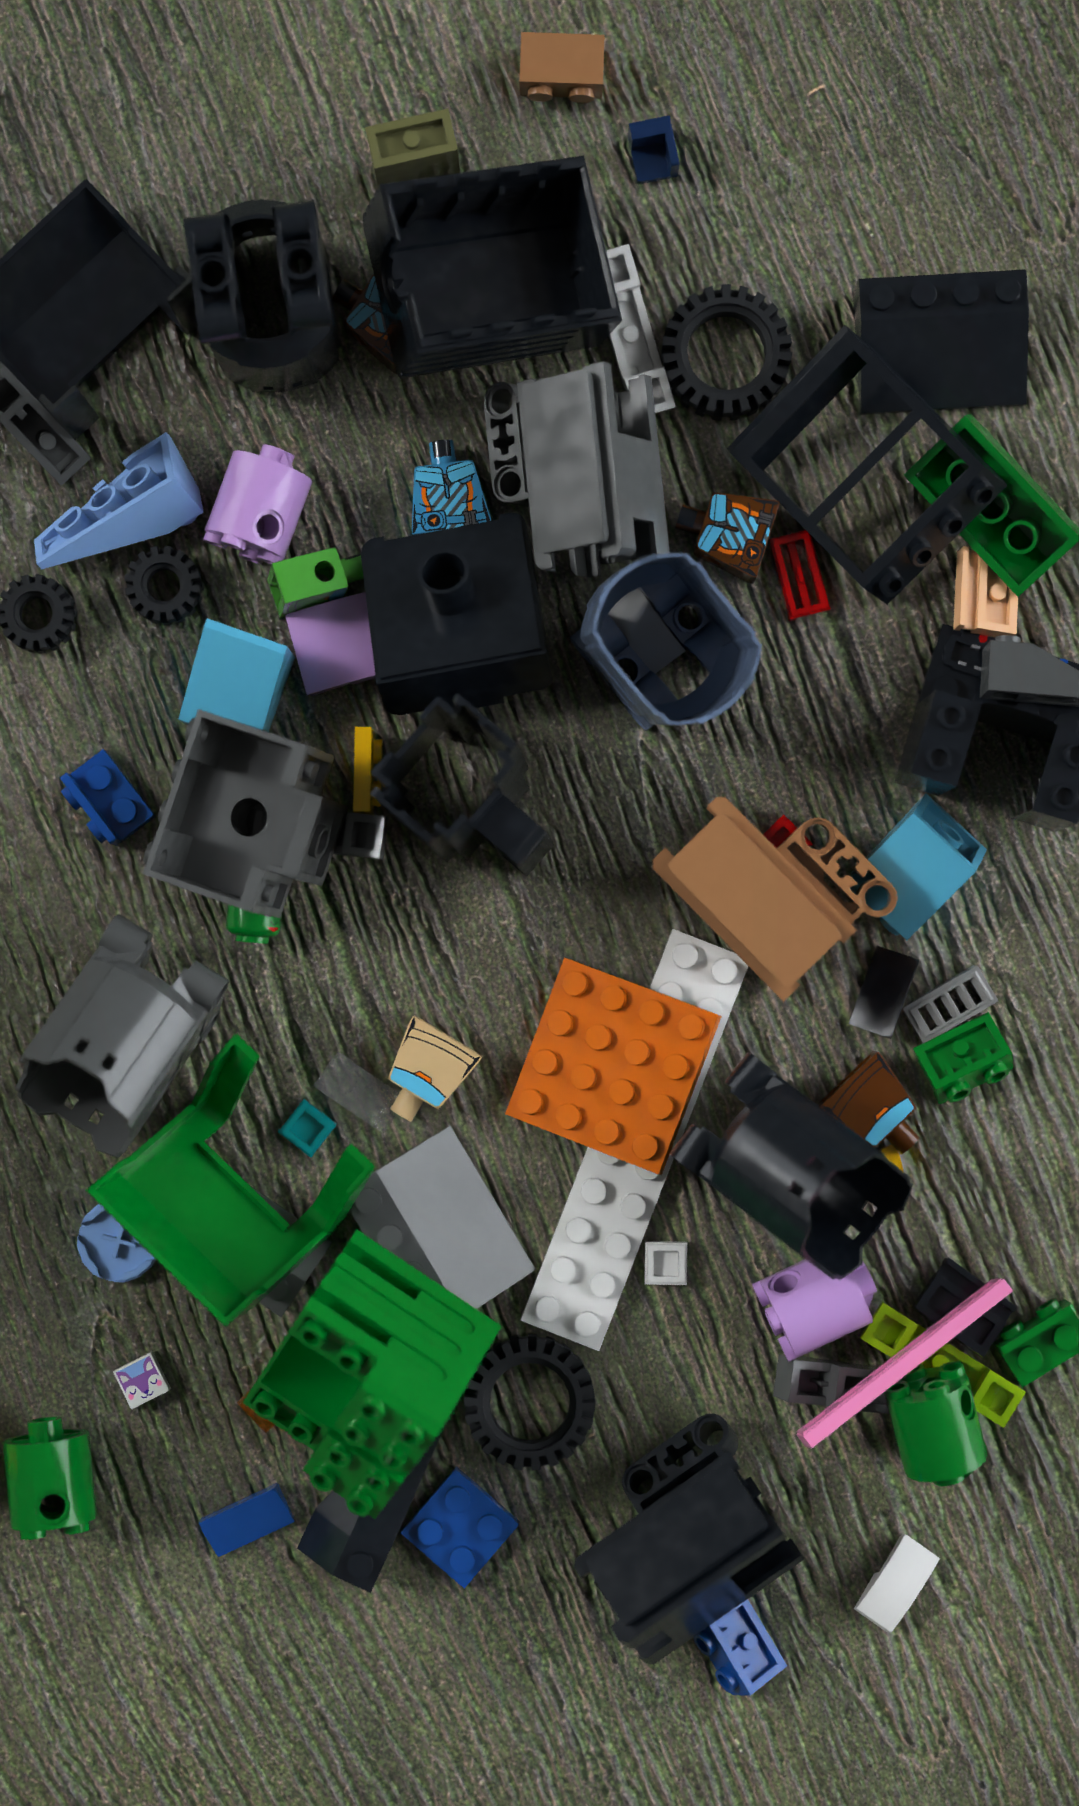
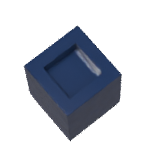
[627,115,680,184]

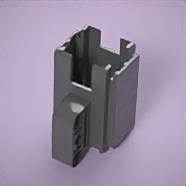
[484,362,670,578]

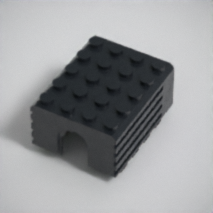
[363,155,622,379]

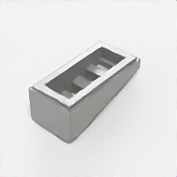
[902,965,998,1044]

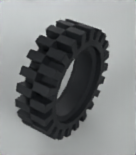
[661,284,792,421]
[464,1334,595,1471]

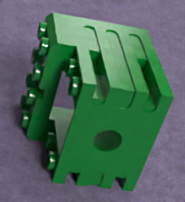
[242,1230,502,1519]

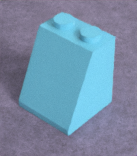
[178,618,295,732]
[850,793,987,940]

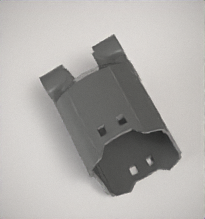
[15,914,230,1158]

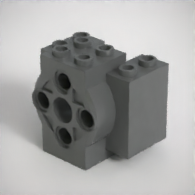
[143,709,349,918]

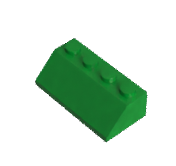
[904,414,1079,597]

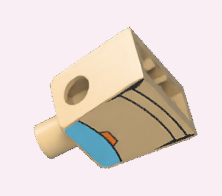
[388,1015,483,1122]

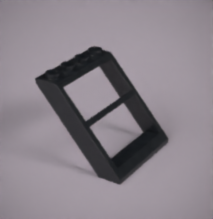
[727,325,1008,605]

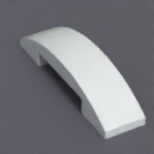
[606,244,676,413]

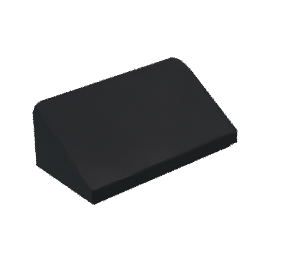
[848,946,919,1039]

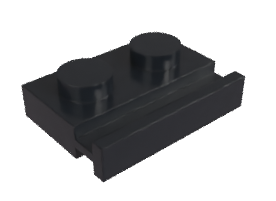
[911,1257,1017,1357]

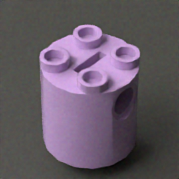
[203,444,312,565]
[752,1259,877,1362]

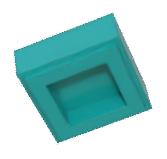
[278,1099,337,1158]

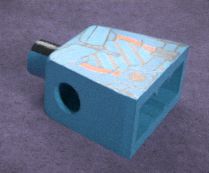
[412,440,491,535]

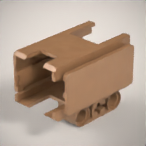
[653,797,898,1002]

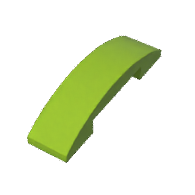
[860,1302,1026,1428]

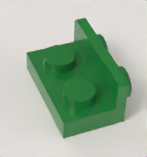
[913,1012,1014,1104]
[993,1298,1079,1388]

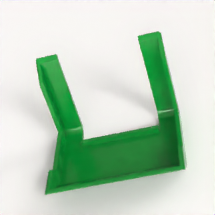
[86,1034,375,1327]

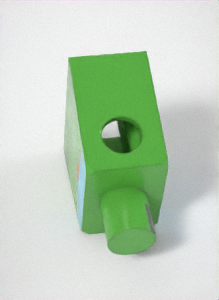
[267,548,364,619]

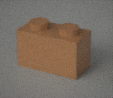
[519,32,605,103]

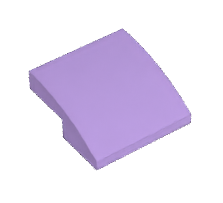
[285,592,376,695]

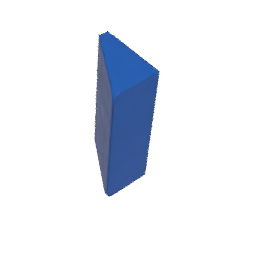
[198,1482,295,1557]

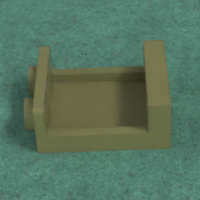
[365,108,460,190]

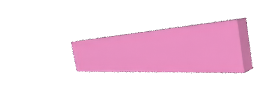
[796,1278,1013,1448]

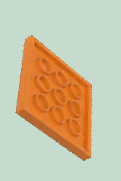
[505,957,722,1175]

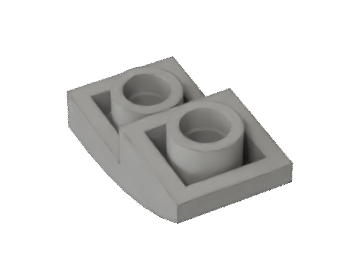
[608,588,685,673]

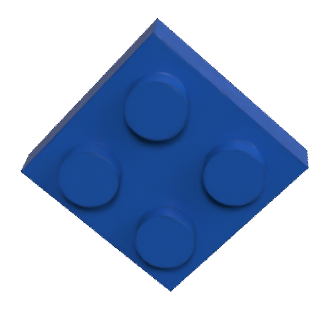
[401,1466,520,1589]

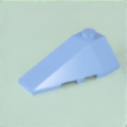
[34,432,204,569]

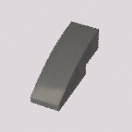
[773,1354,889,1414]

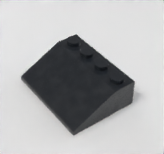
[853,269,1029,415]

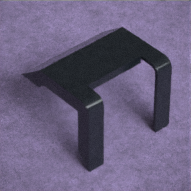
[0,179,197,440]

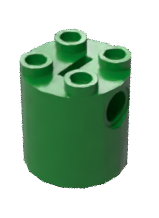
[884,1361,988,1486]
[3,1416,97,1540]

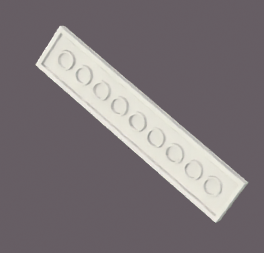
[521,929,748,1351]

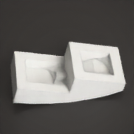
[854,1534,940,1633]

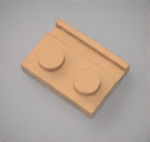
[953,546,1018,637]

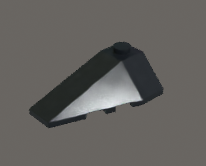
[297,1428,444,1593]

